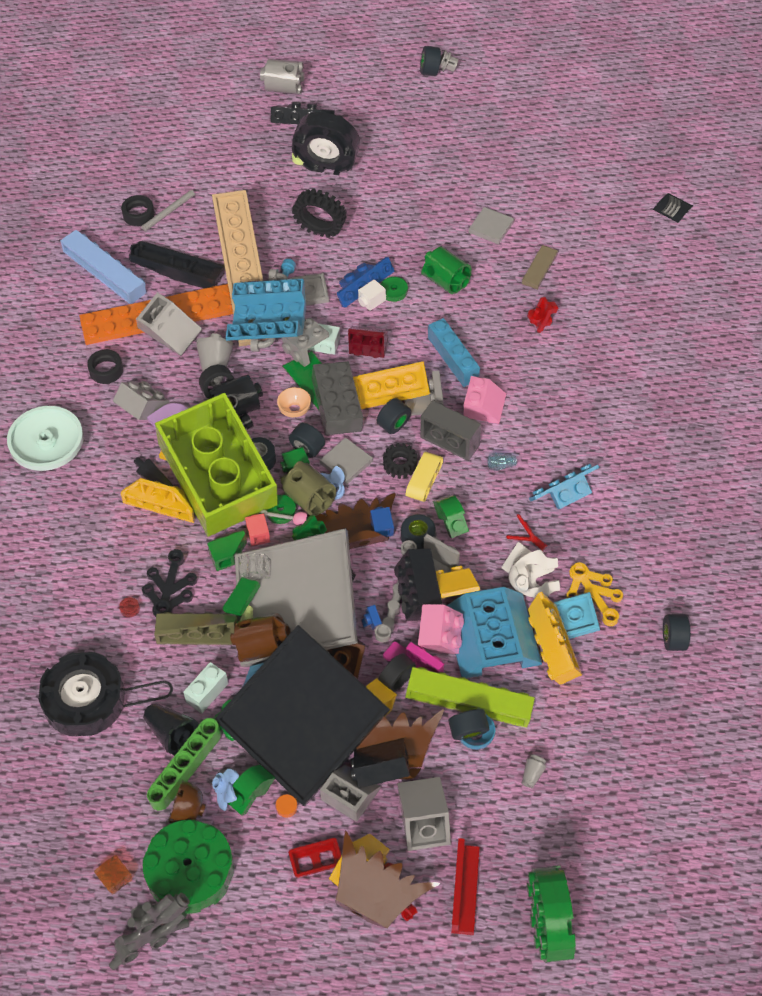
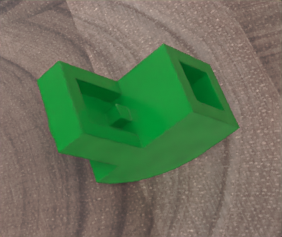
[432,494,469,538]
[228,765,275,816]

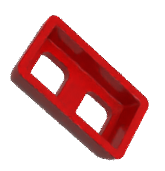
[288,838,341,878]

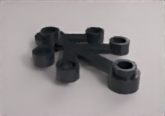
[142,549,197,617]

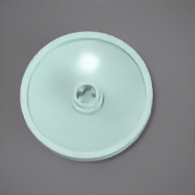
[7,406,83,471]

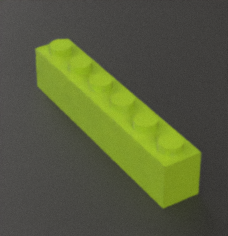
[405,667,535,728]

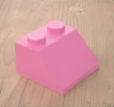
[463,376,506,424]

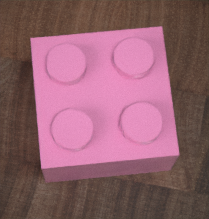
[418,605,464,654]

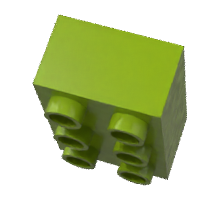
[155,393,277,537]

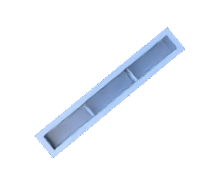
[60,230,146,304]

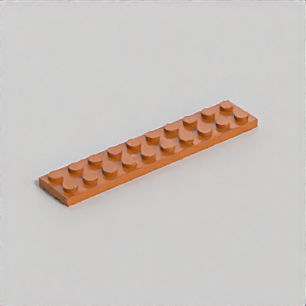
[79,284,233,345]

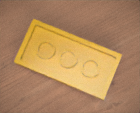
[353,361,430,409]

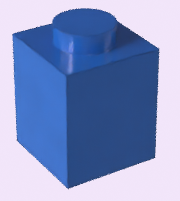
[370,507,394,537]

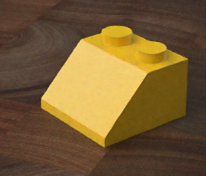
[436,566,480,599]

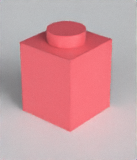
[245,513,270,547]

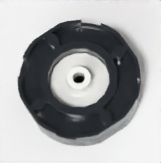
[292,111,360,175]
[38,652,125,736]

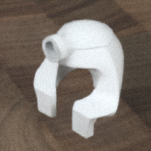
[509,550,560,598]

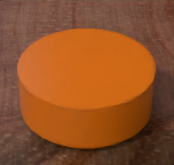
[276,794,298,818]

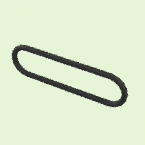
[124,681,173,707]

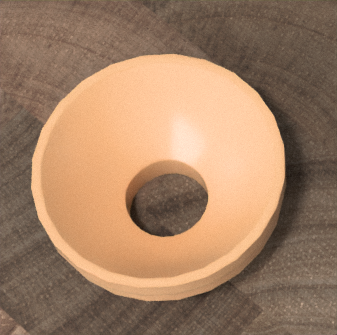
[277,387,311,418]

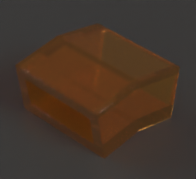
[94,855,132,895]

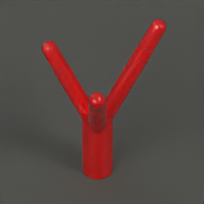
[506,514,548,551]

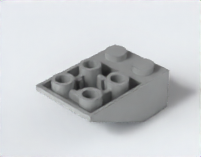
[136,292,202,356]

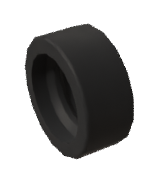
[121,195,155,227]
[87,349,123,384]
[199,364,235,399]
[378,653,416,692]

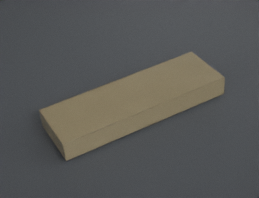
[522,245,558,290]

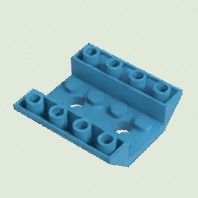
[225,279,306,341]
[447,587,542,678]

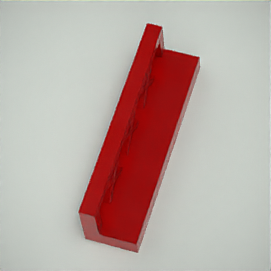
[451,838,480,935]

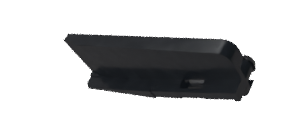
[129,241,225,289]

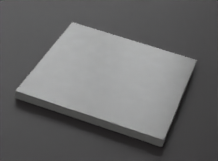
[235,529,358,667]

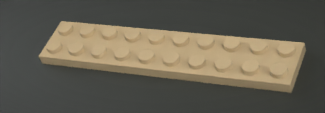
[212,190,267,346]

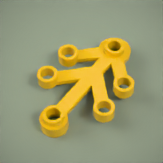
[566,562,623,626]

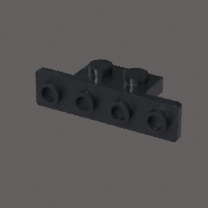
[270,102,335,124]

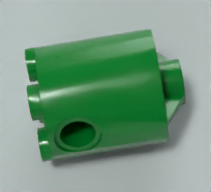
[421,246,472,294]

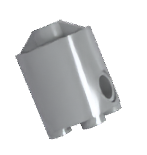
[260,59,305,94]

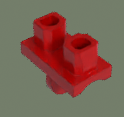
[527,297,559,333]

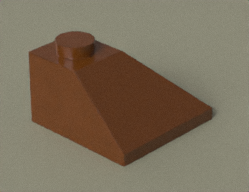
[327,638,366,679]

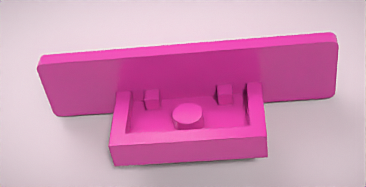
[383,641,444,673]

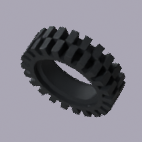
[292,189,347,238]

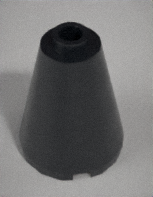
[143,703,199,756]

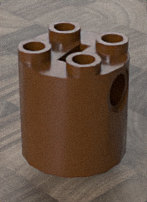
[230,613,291,662]

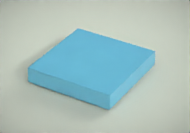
[553,592,600,639]

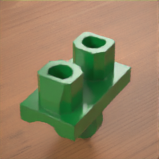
[292,515,327,540]

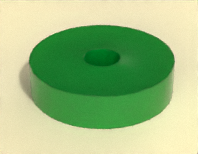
[380,277,408,302]
[267,495,296,524]

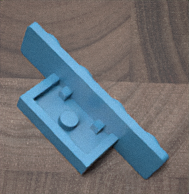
[529,464,599,509]

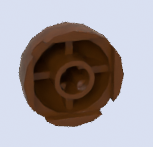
[168,780,206,823]

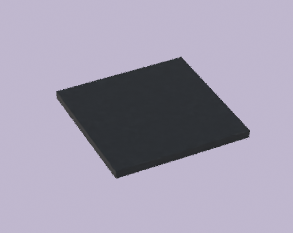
[215,625,391,806]

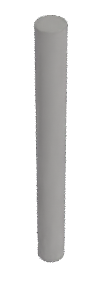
[141,190,195,232]

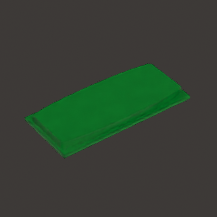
[283,351,322,410]

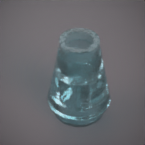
[487,453,517,471]

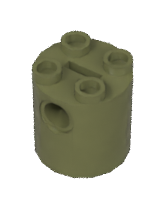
[281,461,336,516]

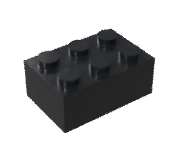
[394,548,442,621]

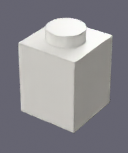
[358,280,386,311]

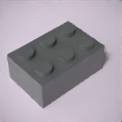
[420,400,481,461]

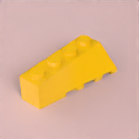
[528,592,582,685]

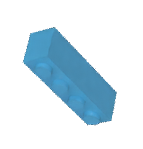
[428,318,480,387]

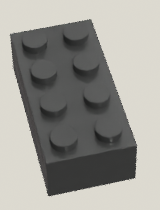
[312,361,363,436]

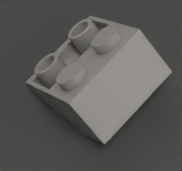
[113,381,169,420]
[320,765,381,822]

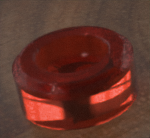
[119,597,140,618]

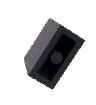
[351,738,410,788]

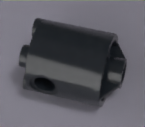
[209,374,263,417]

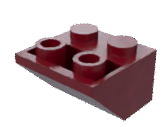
[348,326,388,358]

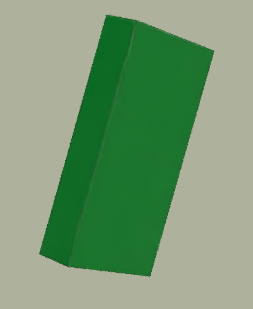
[223,577,260,617]

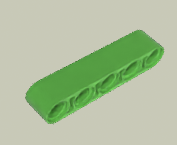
[147,718,221,811]

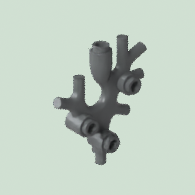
[109,893,190,970]

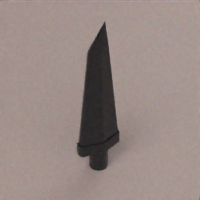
[134,457,174,487]

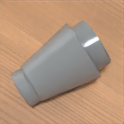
[521,755,546,789]

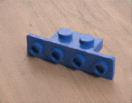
[337,257,394,308]

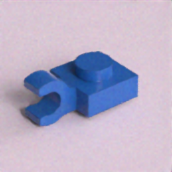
[361,605,382,630]

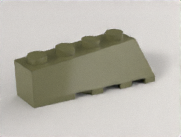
[154,612,238,645]

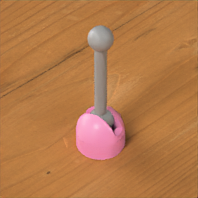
[260,509,307,526]

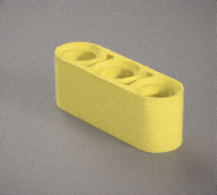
[406,451,443,502]

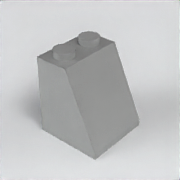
[397,777,451,851]

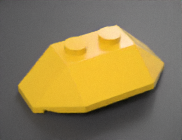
[121,478,195,523]

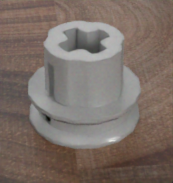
[439,50,459,72]

